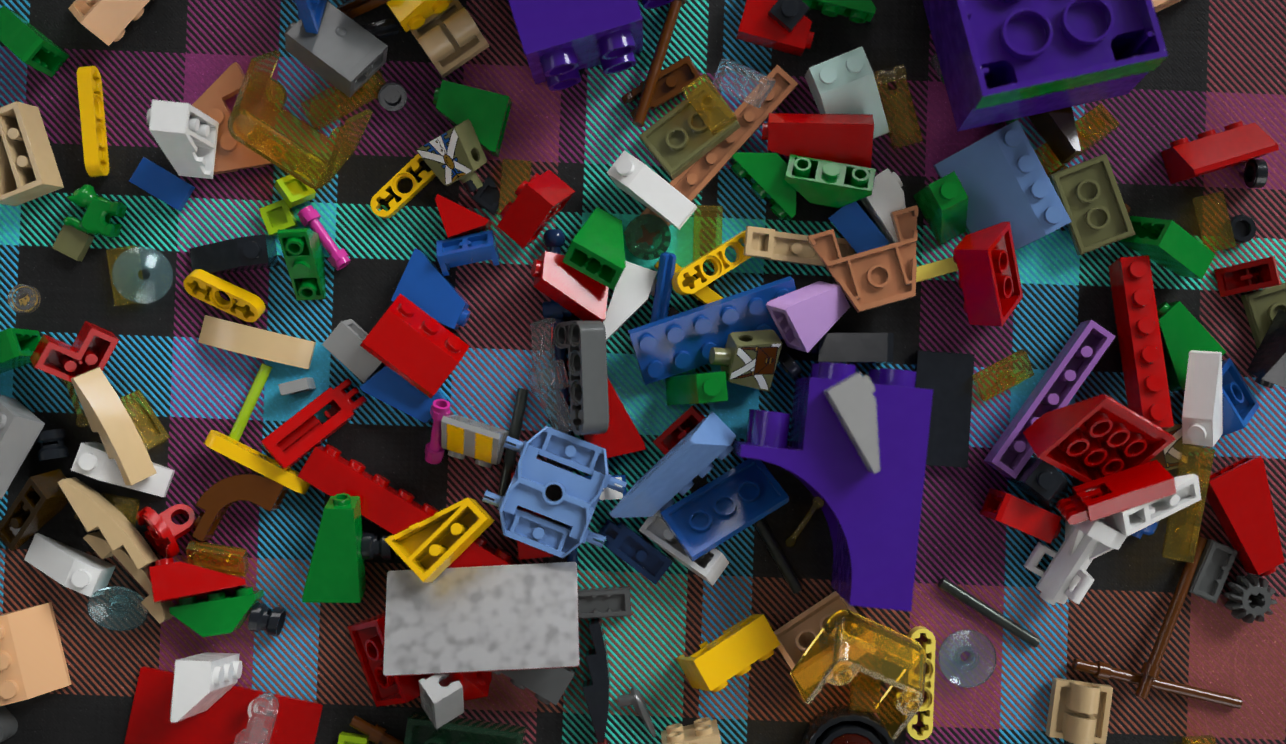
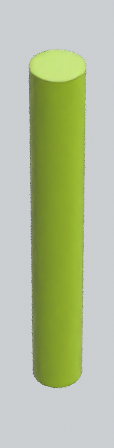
[229,363,273,441]

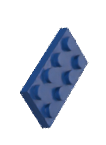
[660,458,789,562]

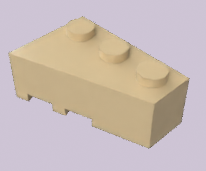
[0,101,64,206]

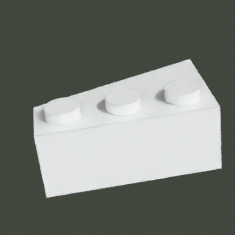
[147,100,219,179]

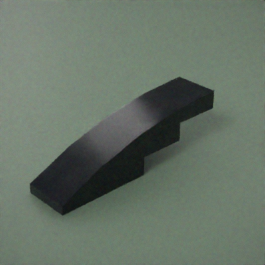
[582,618,610,744]

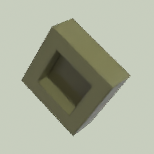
[52,224,94,262]

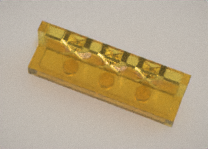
[1161,443,1215,563]

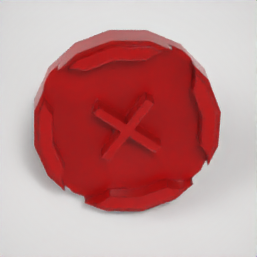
[136,504,195,558]

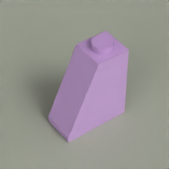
[766,281,850,353]

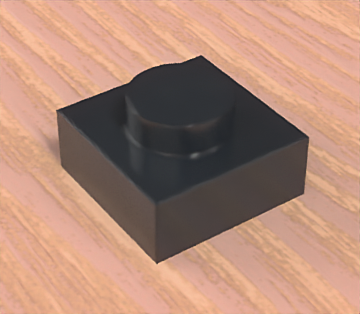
[768,0,810,33]

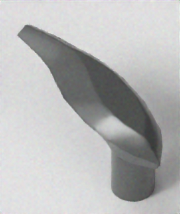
[617,687,656,737]

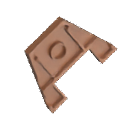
[192,62,290,175]
[807,205,919,313]

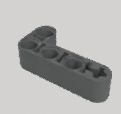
[553,321,609,435]

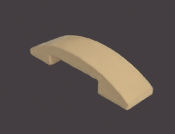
[743,226,855,267]
[198,315,316,370]
[84,531,173,624]

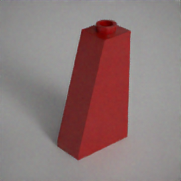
[762,113,874,168]
[567,361,646,458]
[1199,455,1285,576]

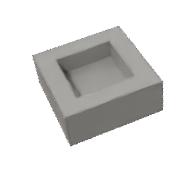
[278,377,316,395]

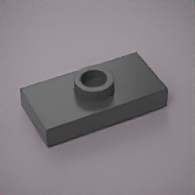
[1188,539,1238,604]
[578,586,632,619]

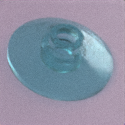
[112,247,173,304]
[87,586,148,631]
[938,629,997,688]

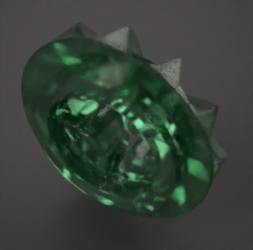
[625,214,671,260]

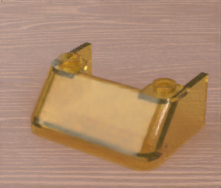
[228,50,373,189]
[790,609,926,740]

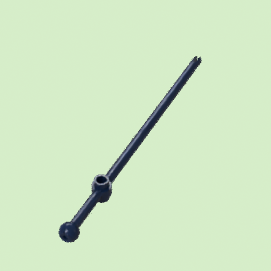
[543,229,578,566]

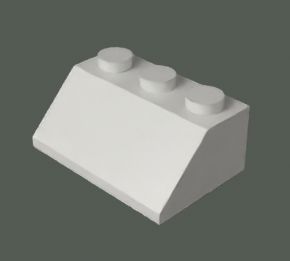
[170,652,243,722]

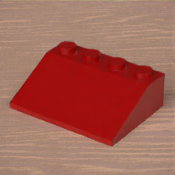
[1023,394,1176,483]

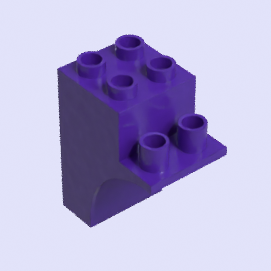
[509,0,674,91]
[732,362,933,612]

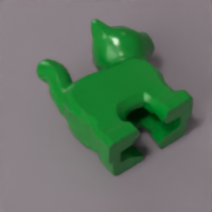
[63,184,127,238]

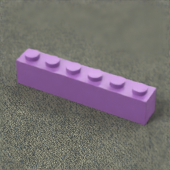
[983,320,1116,479]

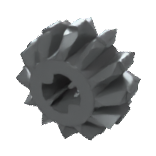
[1222,574,1278,623]

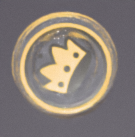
[8,284,41,313]

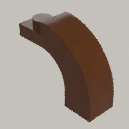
[192,472,289,541]

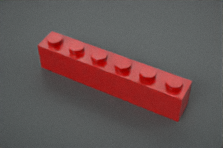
[1108,255,1174,430]

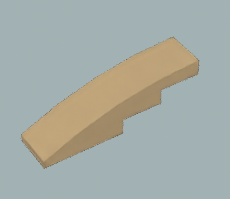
[70,367,157,486]
[57,477,159,570]

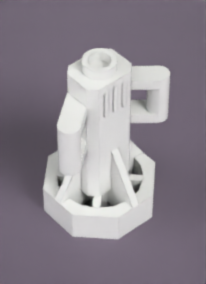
[1024,515,1127,605]

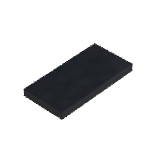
[915,351,975,468]

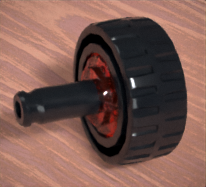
[800,705,895,744]

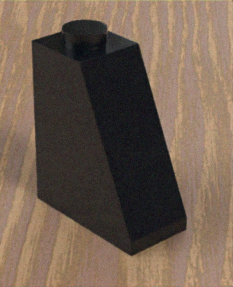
[1247,310,1286,389]
[810,333,894,364]
[1005,457,1068,512]

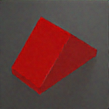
[435,194,492,238]
[1214,256,1281,297]
[653,405,705,455]

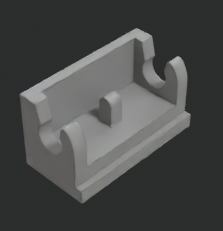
[322,319,385,383]
[419,673,464,729]

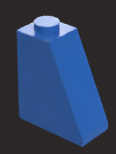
[391,249,471,331]
[360,366,452,423]

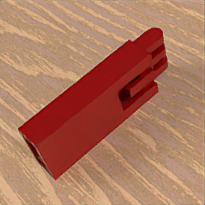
[261,378,367,471]
[1056,459,1176,525]

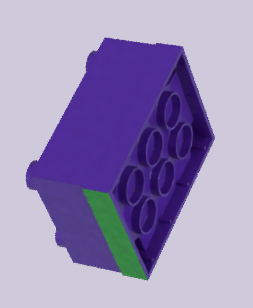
[922,0,1168,132]

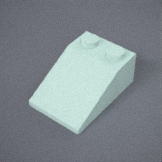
[805,46,890,139]

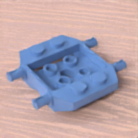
[482,426,627,558]

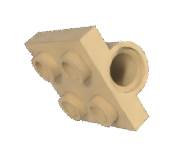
[410,0,490,78]
[1045,678,1113,744]
[661,717,722,744]

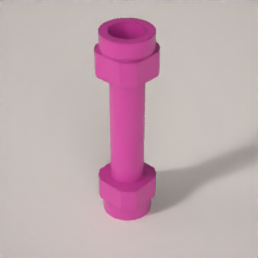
[297,205,351,271]
[425,399,451,464]

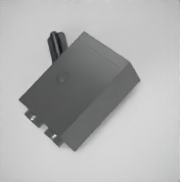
[284,1,399,98]

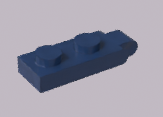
[598,519,673,585]

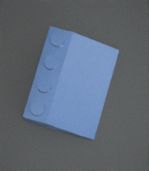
[934,120,1072,251]
[609,411,737,518]

